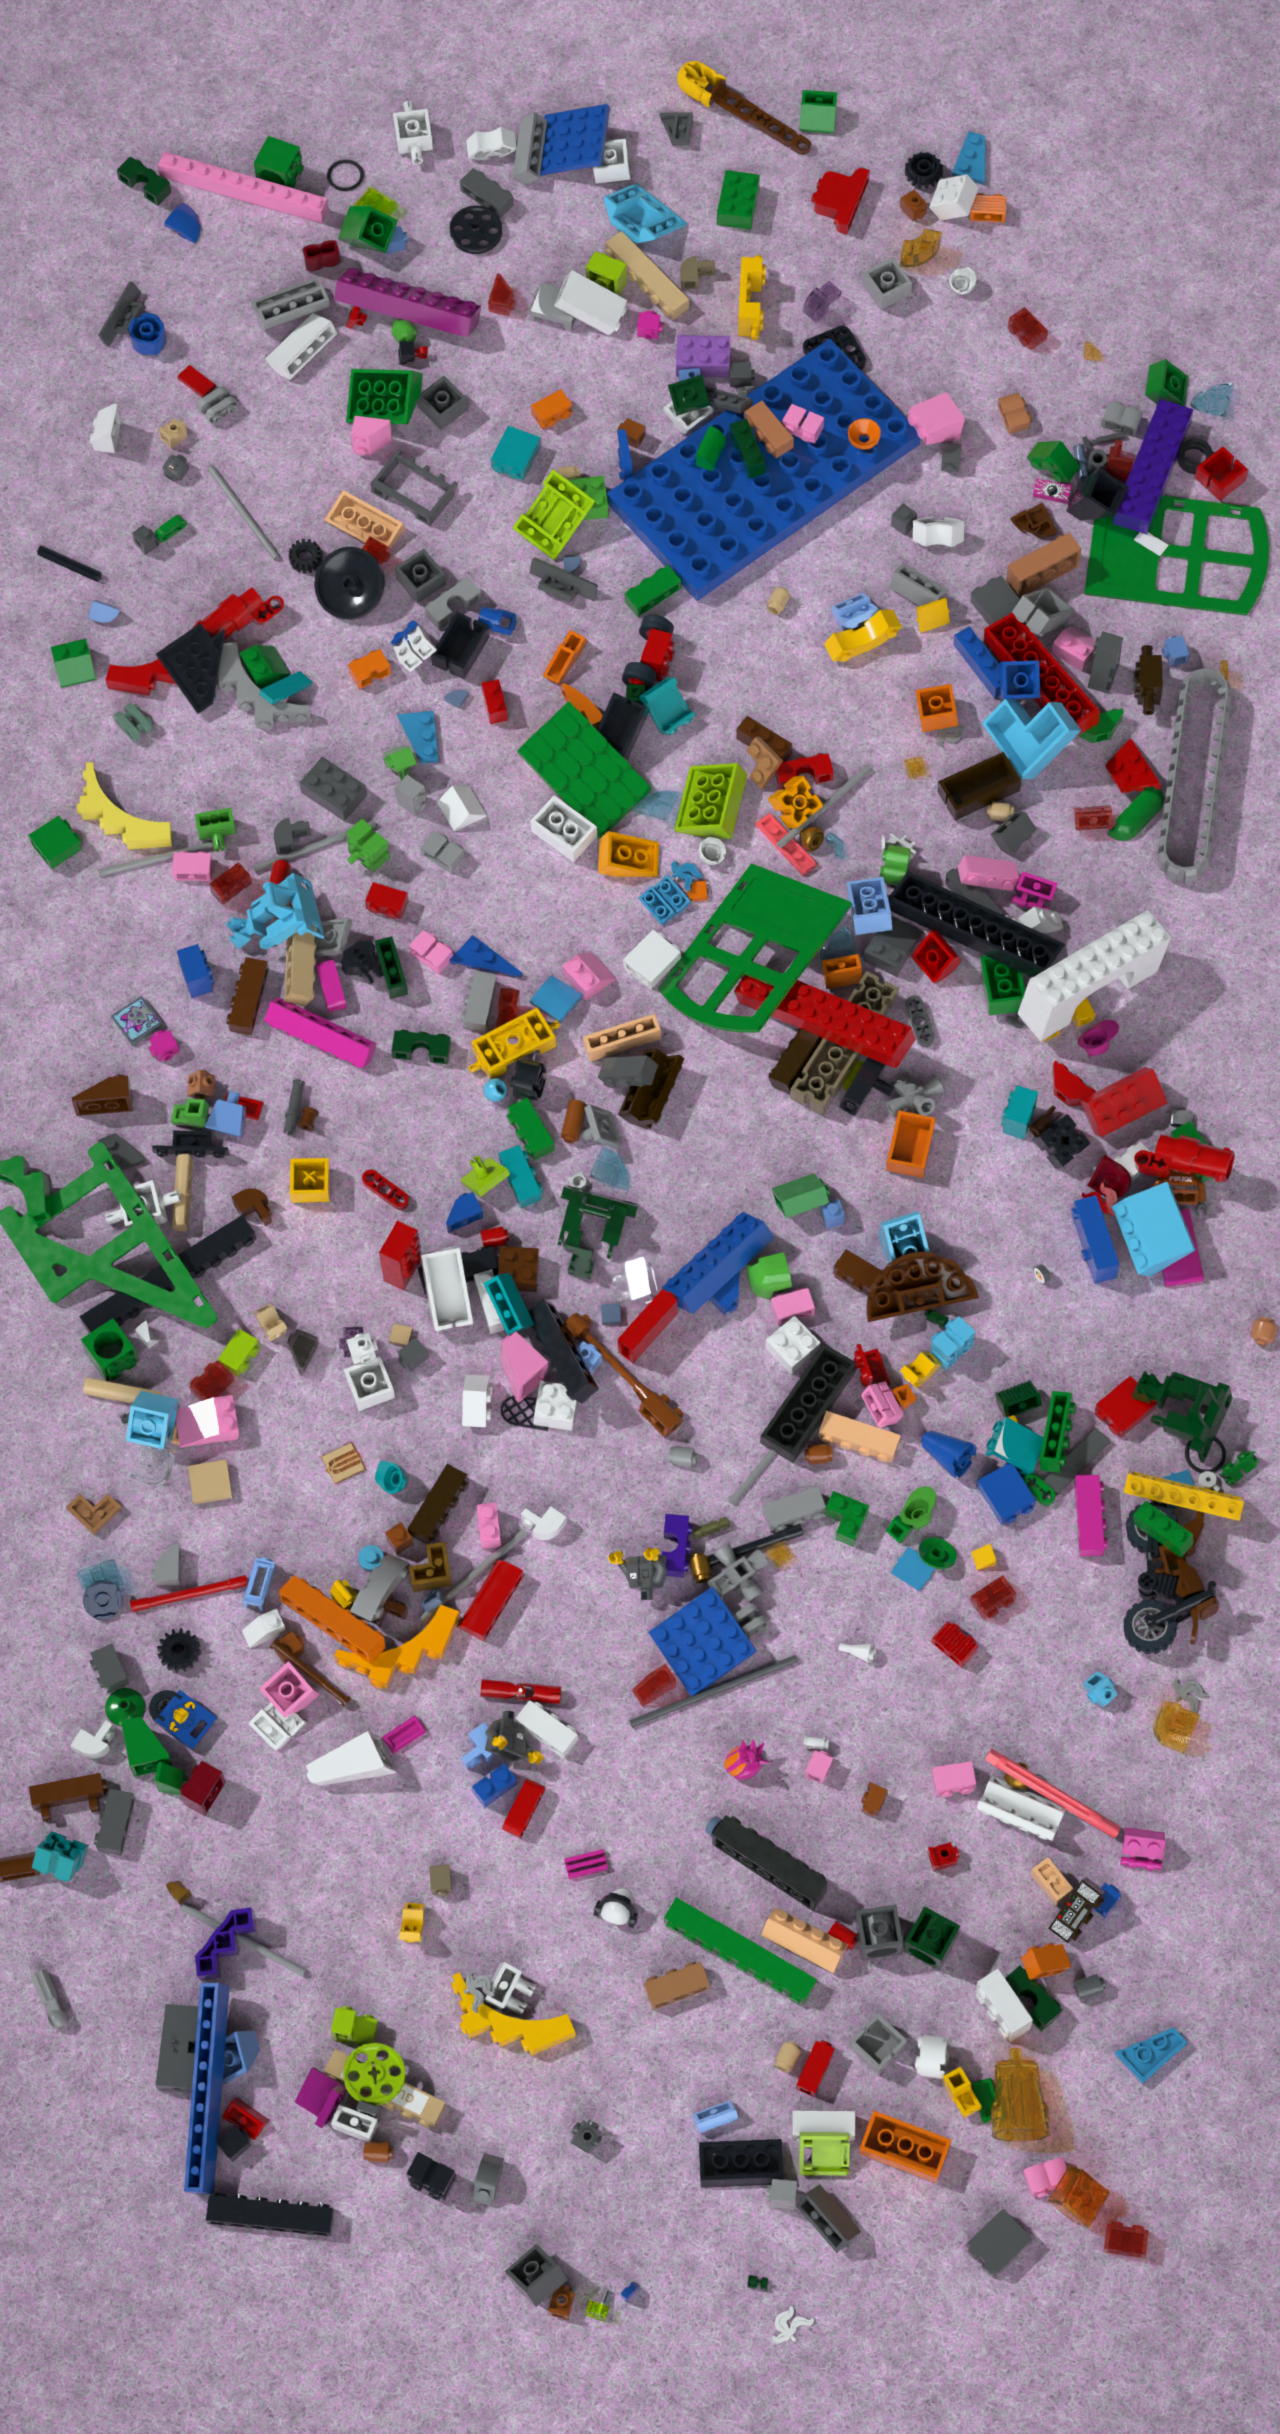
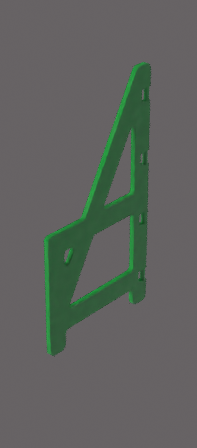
[0,1142,218,1329]

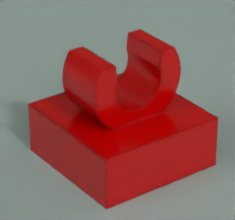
[345,306,367,329]

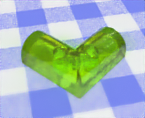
[353,186,399,216]

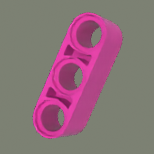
[315,959,347,1013]

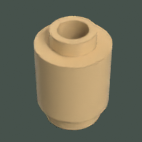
[557,466,581,480]
[766,587,790,615]
[987,801,1014,822]
[774,2041,802,2073]

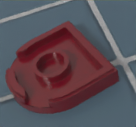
[1087,1155,1131,1198]

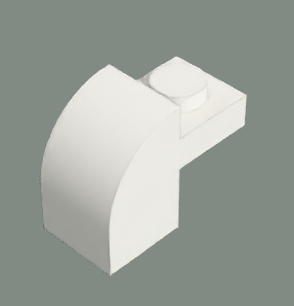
[521,1506,567,1540]
[70,1720,115,1759]

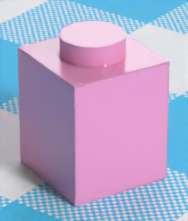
[805,1750,833,1784]

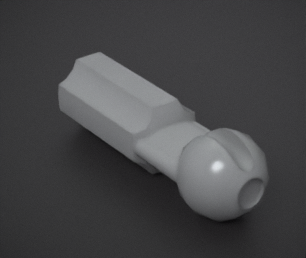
[31,1969,68,2029]

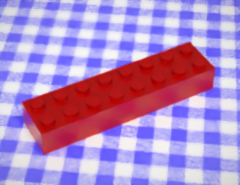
[984,613,1100,736]

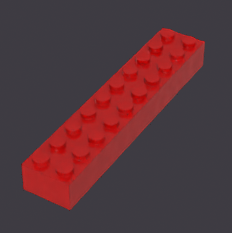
[734,962,916,1069]

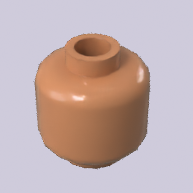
[1250,1316,1278,1346]

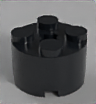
[510,1059,547,1101]

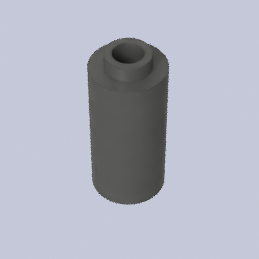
[1087,449,1107,474]

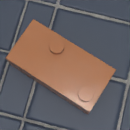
[1006,532,1081,598]

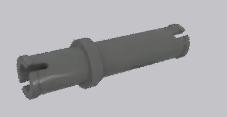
[283,1079,305,1135]

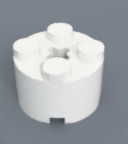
[915,2035,950,2079]

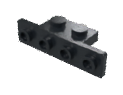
[152,1130,230,1158]

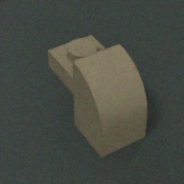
[680,256,715,290]

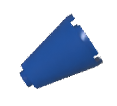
[921,1430,977,1478]

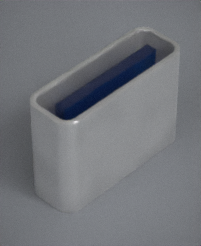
[1170,1109,1193,1126]

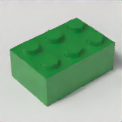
[717,170,760,230]
[980,956,1025,1016]

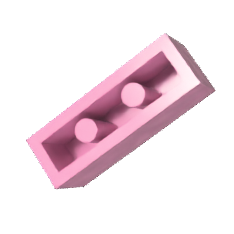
[958,855,1019,891]

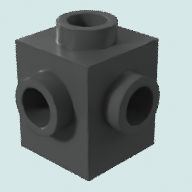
[570,2119,602,2154]

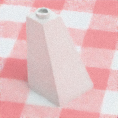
[306,1731,397,1786]

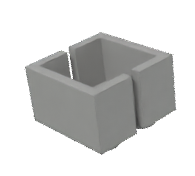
[849,2013,908,2075]

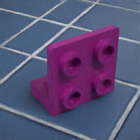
[295,2067,347,2128]

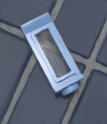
[243,1557,276,1612]

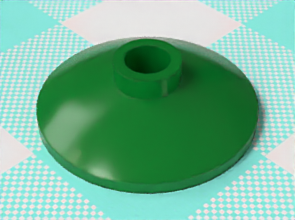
[918,1538,957,1569]
[105,1688,145,1727]

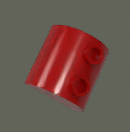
[911,930,961,983]

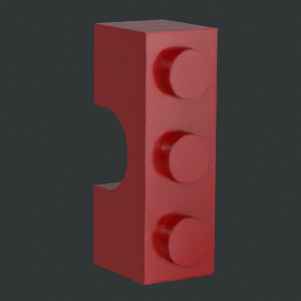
[775,753,834,790]

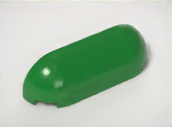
[1107,786,1164,841]

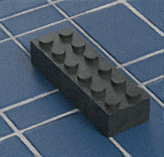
[760,1344,857,1463]
[712,1815,828,1911]

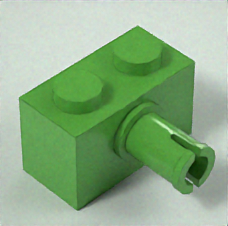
[383,745,417,781]
[195,808,236,852]

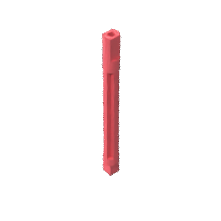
[985,1748,1121,1839]

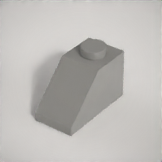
[151,1543,181,1587]

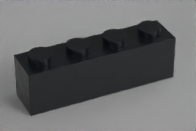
[417,1247,498,1295]

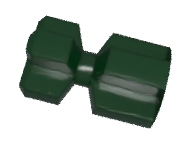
[747,2275,768,2290]

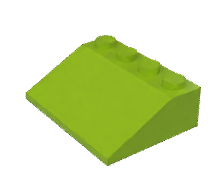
[674,763,748,839]

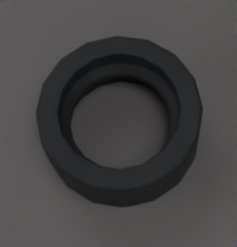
[1178,438,1213,474]

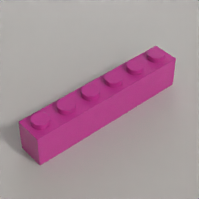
[264,997,377,1068]

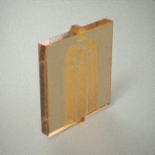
[321,1442,366,1484]

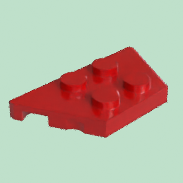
[1105,739,1161,793]

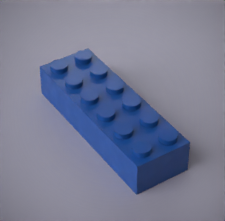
[662,1212,774,1314]

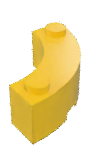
[824,609,902,662]

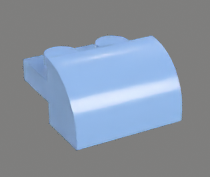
[831,593,879,631]

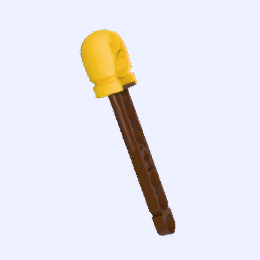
[677,61,811,155]

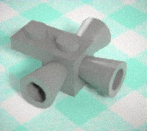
[885,1075,944,1118]
[707,1543,768,1603]

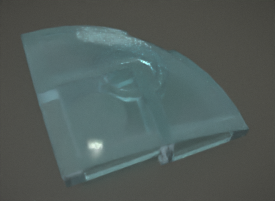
[1190,383,1233,417]
[632,790,681,821]
[820,927,858,967]
[590,1146,629,1191]

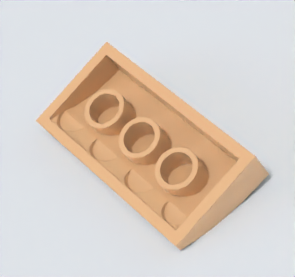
[325,490,406,554]

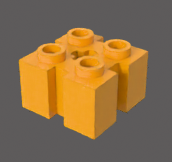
[768,776,824,829]

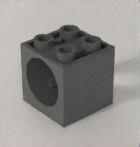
[855,1905,903,1960]

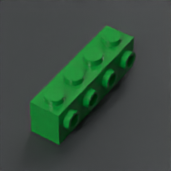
[1039,1391,1076,1473]

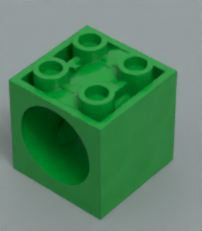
[254,136,304,188]
[81,1318,138,1381]

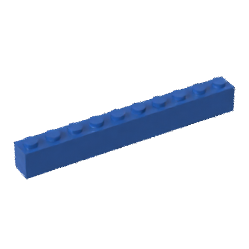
[184,1983,230,2195]

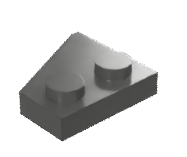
[98,1133,146,1170]

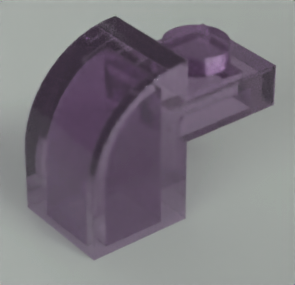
[803,281,842,323]

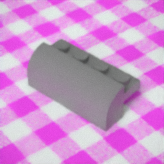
[251,277,330,331]

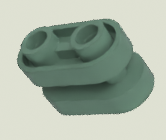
[113,703,153,743]

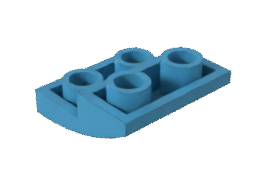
[638,874,692,925]
[529,975,583,1023]

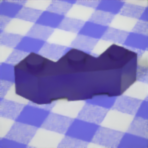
[195,1907,257,1980]

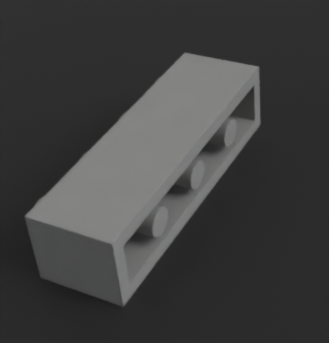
[513,112,547,185]

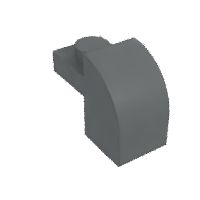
[274,818,311,854]
[472,2153,504,2206]

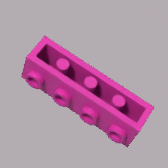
[1074,1475,1108,1557]

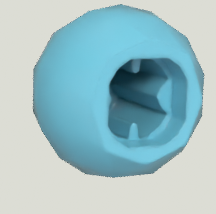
[483,1078,507,1102]

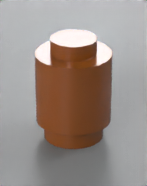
[804,1444,833,1465]
[363,2141,394,2163]

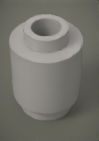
[668,1446,698,1468]

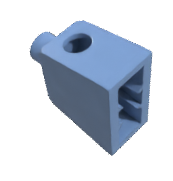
[205,1091,246,1138]

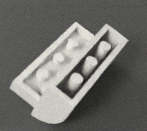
[977,1776,1066,1841]

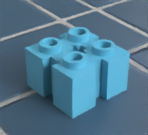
[930,1316,976,1370]

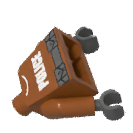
[1153,1170,1209,1217]

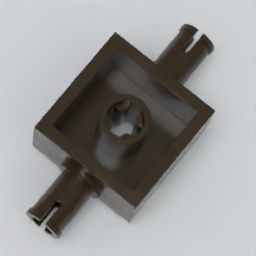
[1134,645,1163,715]

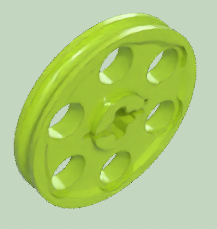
[343,2043,405,2105]

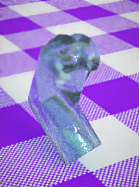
[825,833,844,859]

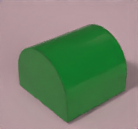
[886,1515,913,1543]

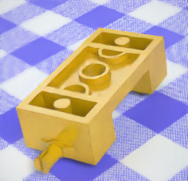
[738,255,766,340]
[467,1008,560,1080]

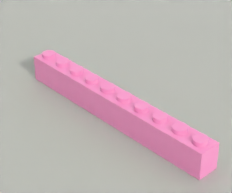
[158,152,329,224]

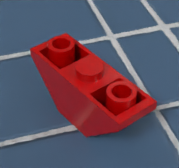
[1052,1060,1096,1106]

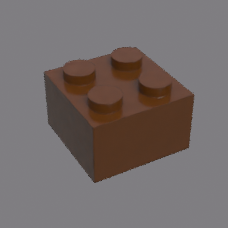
[498,1246,540,1292]

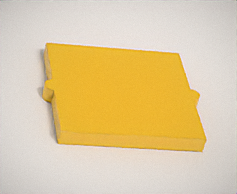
[916,598,950,633]

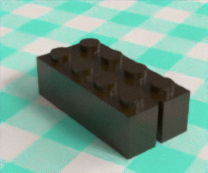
[937,752,1021,821]

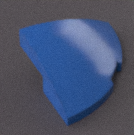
[164,203,200,244]

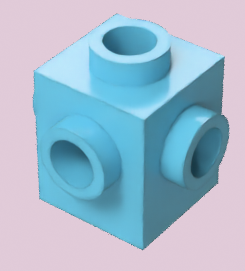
[1082,1671,1118,1707]

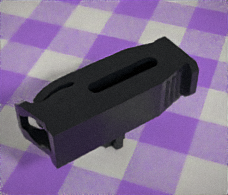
[839,1057,894,1116]

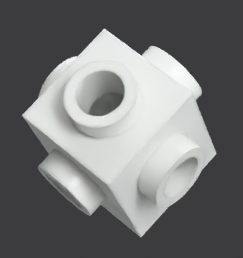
[347,1333,378,1364]

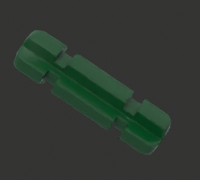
[924,1309,949,1328]

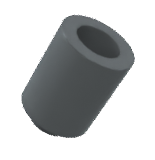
[1073,1974,1106,2001]

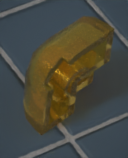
[1153,1701,1200,1754]

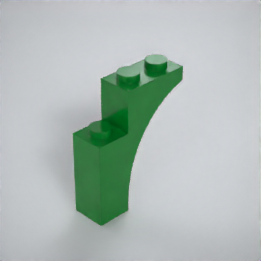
[0,1156,53,1224]

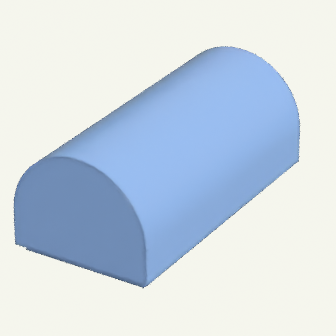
[692,2101,738,2133]

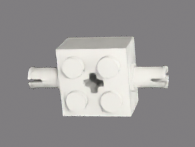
[393,101,433,165]
[105,1180,181,1229]

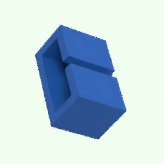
[472,1763,517,1808]

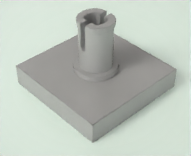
[581,1104,622,1148]

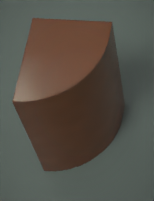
[0,1851,40,1882]

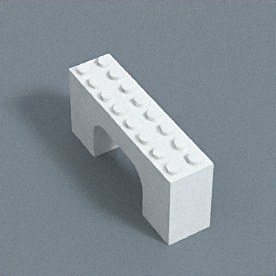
[1018,910,1171,1042]

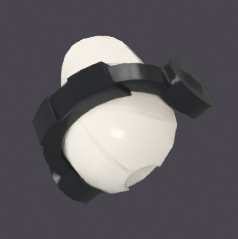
[593,1888,638,1929]

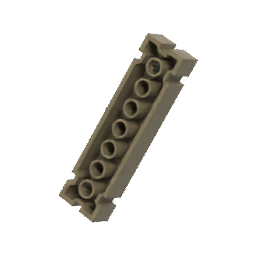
[790,971,899,1116]

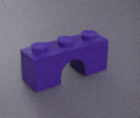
[662,1514,693,1578]

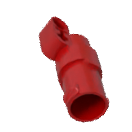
[193,587,284,640]
[1134,1134,1235,1183]

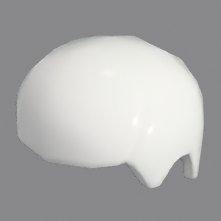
[949,267,977,295]
[698,837,726,865]

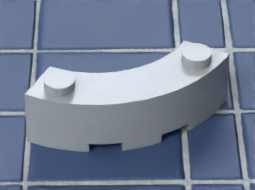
[350,1554,410,1621]

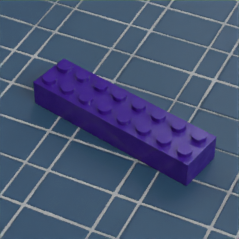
[1113,399,1194,534]

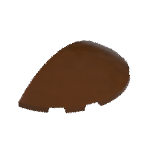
[866,1252,979,1322]

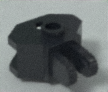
[341,941,383,985]

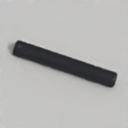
[37,545,102,582]

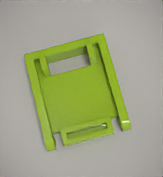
[799,2132,850,2176]

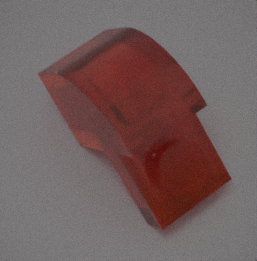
[1105,440,1134,482]
[496,988,520,1028]

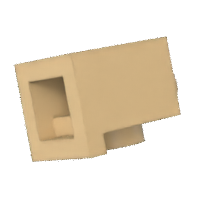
[158,418,188,449]

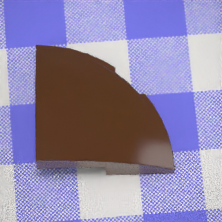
[1010,502,1058,537]

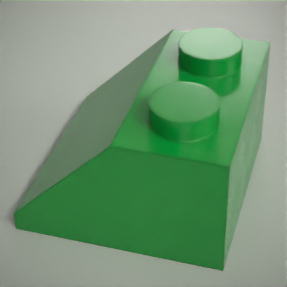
[1145,359,1189,406]
[51,638,96,688]
[240,645,290,689]

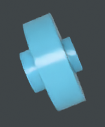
[358,1545,384,1572]

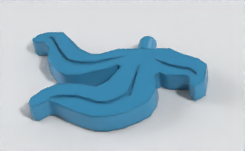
[671,861,702,891]

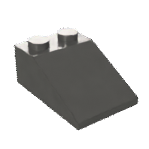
[864,916,923,977]

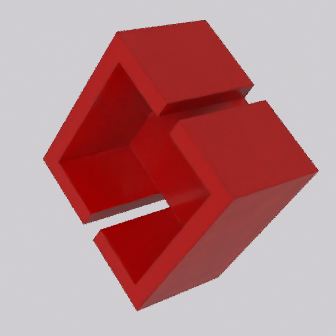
[1195,446,1248,501]

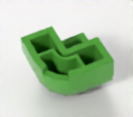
[746,1252,792,1299]

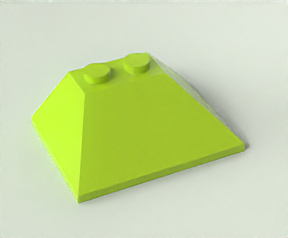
[512,469,596,560]

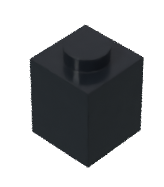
[217,2127,251,2162]

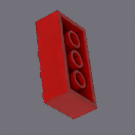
[1080,1067,1168,1137]
[379,1220,421,1290]

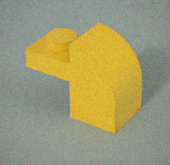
[900,1351,942,1388]
[399,1902,425,1943]
[943,2066,982,2119]

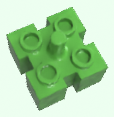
[346,819,390,872]

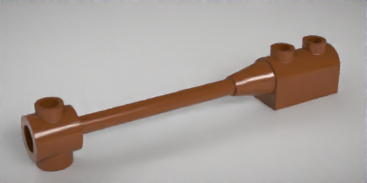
[565,1313,683,1438]

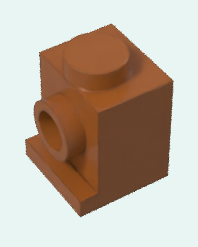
[861,1782,888,1816]
[548,2285,575,2320]

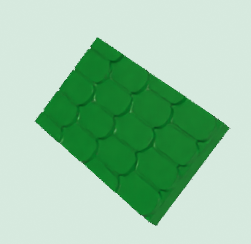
[517,701,652,839]

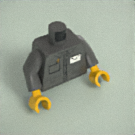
[608,1547,667,1600]
[485,1711,544,1765]

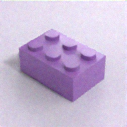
[676,335,730,378]

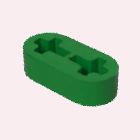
[154,515,187,543]
[1023,1474,1056,1506]

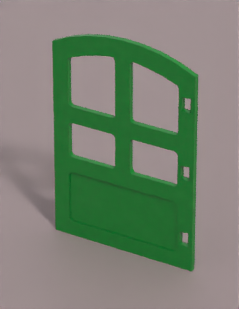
[1084,496,1269,616]
[658,863,853,1033]

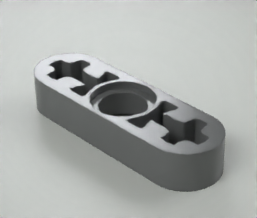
[906,995,934,1047]

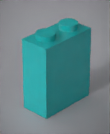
[490,425,541,480]

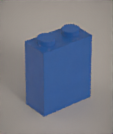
[977,1463,1036,1525]

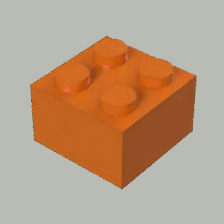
[915,684,959,732]

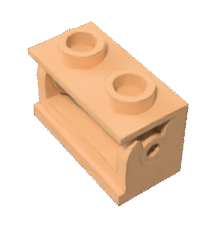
[1031,1857,1073,1906]

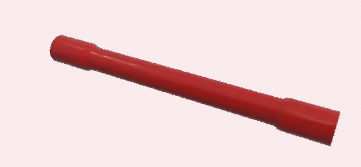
[130,1575,248,1612]

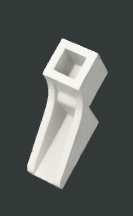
[1006,907,1063,933]

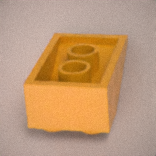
[598,831,659,877]

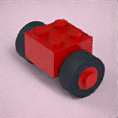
[622,614,675,692]

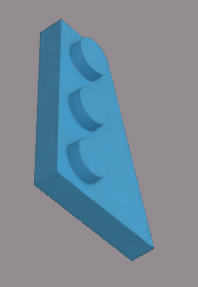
[952,131,985,186]
[397,711,439,764]
[1114,2027,1188,2085]

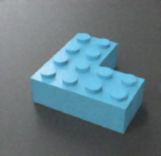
[982,699,1081,779]

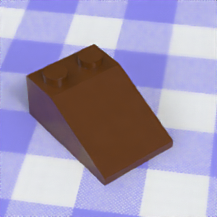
[72,1074,133,1116]

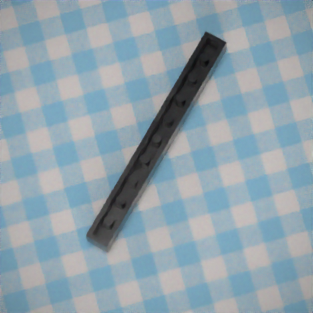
[79,1215,256,1333]

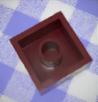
[180,1761,226,1816]

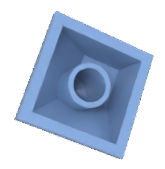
[222,2031,260,2085]

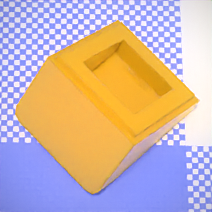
[971,1544,997,1571]

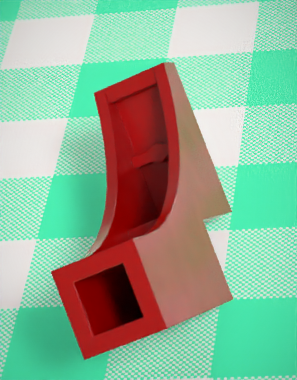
[105,659,176,696]

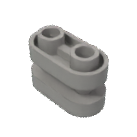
[197,386,238,424]
[733,1603,768,1640]

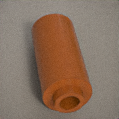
[561,1100,587,1144]

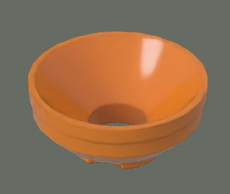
[848,418,881,449]

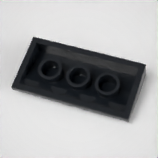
[699,2139,784,2188]

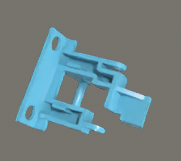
[226,873,324,949]

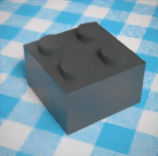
[417,376,468,430]
[395,549,446,604]
[504,2244,568,2307]

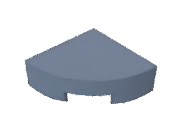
[563,556,581,574]
[444,690,469,709]

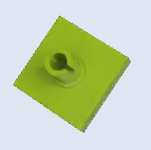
[460,1156,510,1197]

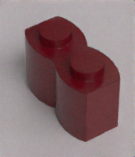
[302,240,341,271]

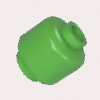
[391,319,417,343]

